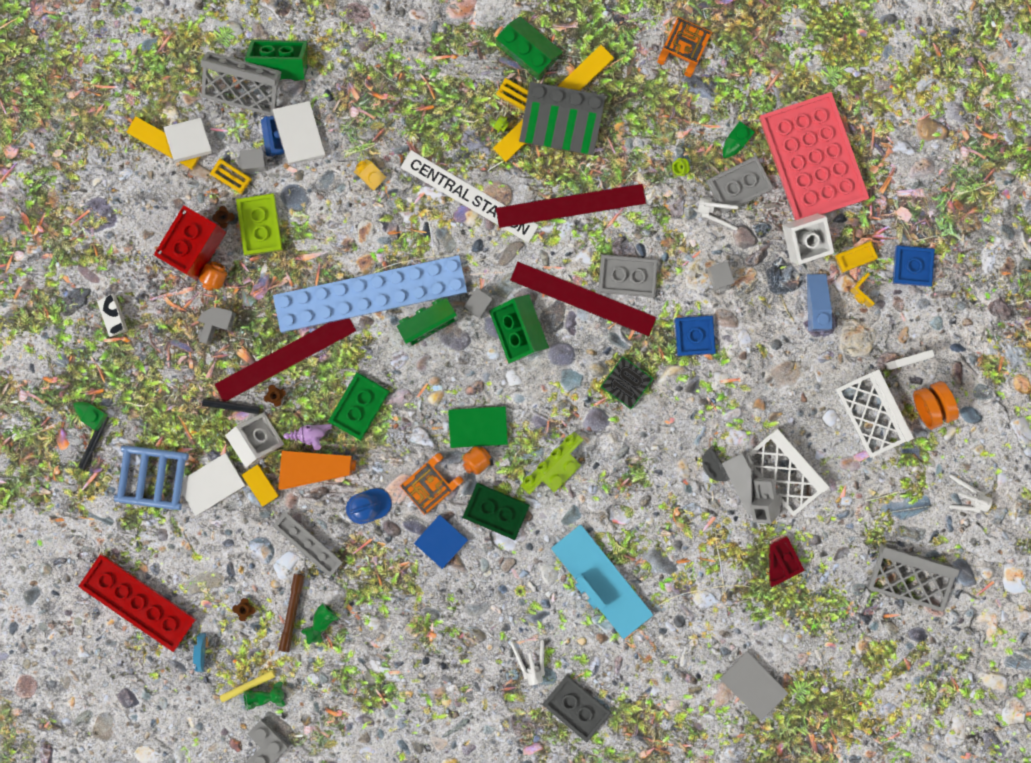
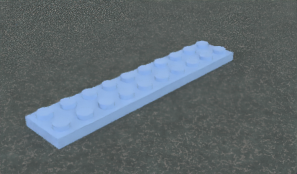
[273,255,467,333]

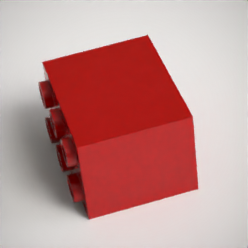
[153,205,227,281]

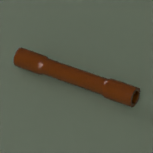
[278,573,305,652]

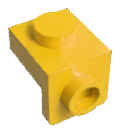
[353,159,387,191]

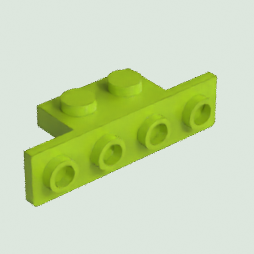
[520,432,583,495]

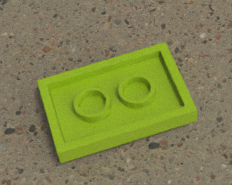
[236,193,283,256]

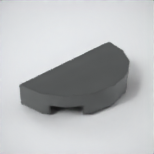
[702,446,730,481]

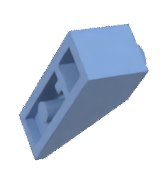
[807,274,832,331]

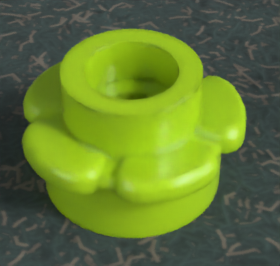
[493,115,509,133]
[672,158,690,176]

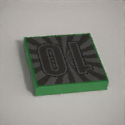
[600,356,654,410]

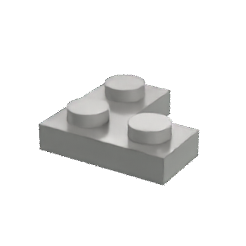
[247,719,289,763]

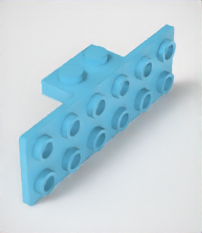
[551,525,653,639]

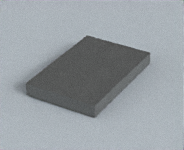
[542,674,612,743]

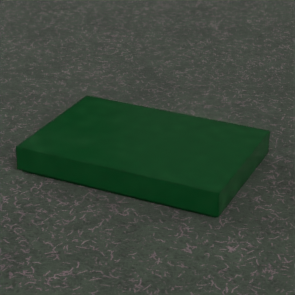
[462,482,530,540]

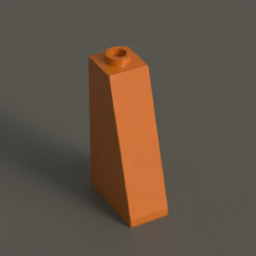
[278,451,356,490]

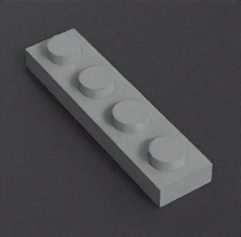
[273,511,343,577]

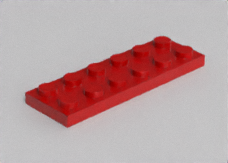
[78,554,197,652]

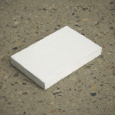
[272,101,325,165]
[181,453,246,516]

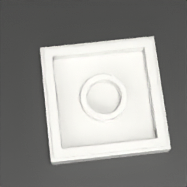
[163,118,212,163]
[885,349,934,370]

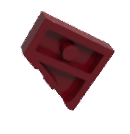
[769,536,805,587]

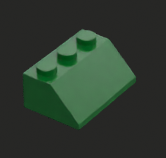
[496,16,563,81]
[245,40,308,81]
[489,294,549,364]
[397,297,459,347]

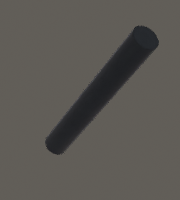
[202,399,260,414]
[78,417,109,470]

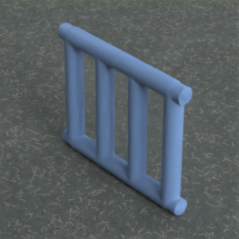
[114,445,189,510]

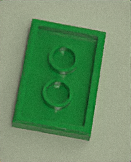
[328,372,390,441]
[448,406,508,448]

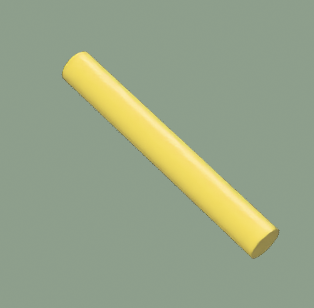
[220,670,276,703]

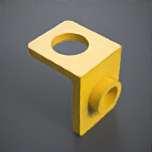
[850,272,875,308]

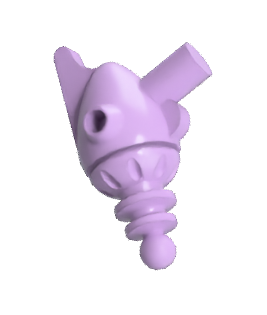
[283,424,332,450]

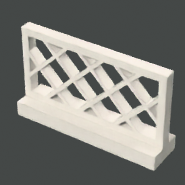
[836,369,914,458]
[747,428,830,517]

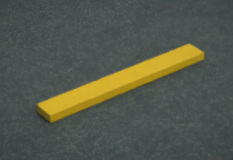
[493,45,614,162]

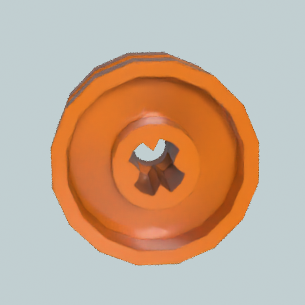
[913,381,959,430]

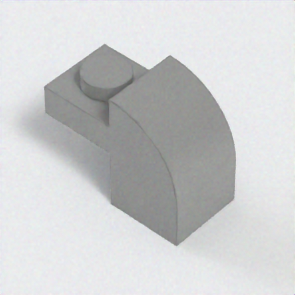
[198,307,236,346]
[750,478,781,524]

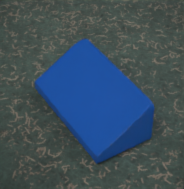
[261,116,285,156]

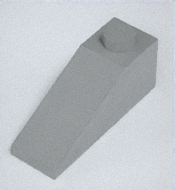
[722,451,755,515]

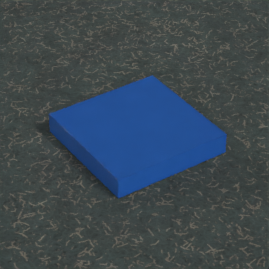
[892,245,935,287]
[674,316,716,356]
[414,514,468,569]

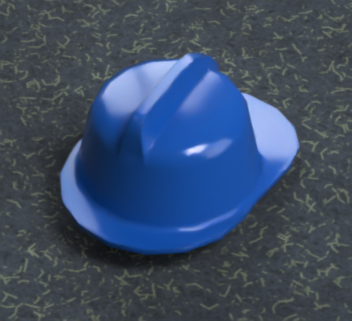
[346,488,391,524]

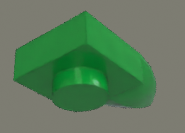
[723,121,755,158]
[73,402,108,431]

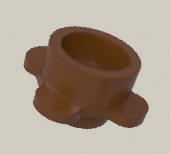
[212,206,235,229]
[264,385,286,407]
[232,598,256,621]

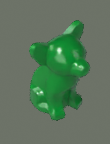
[301,602,339,644]
[243,681,285,711]

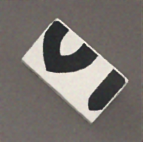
[97,294,128,337]

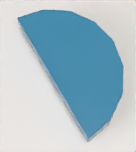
[193,633,206,672]

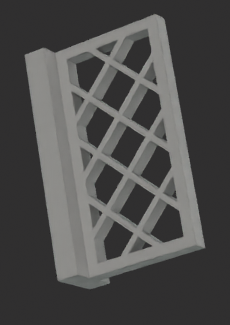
[201,52,281,116]
[868,543,960,612]

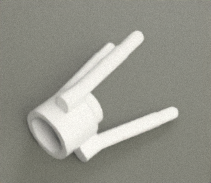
[698,197,738,230]
[949,475,992,513]
[510,640,545,685]

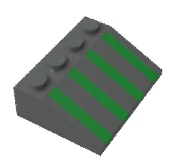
[519,82,605,155]

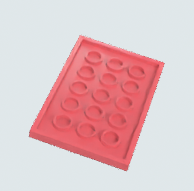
[759,92,869,220]

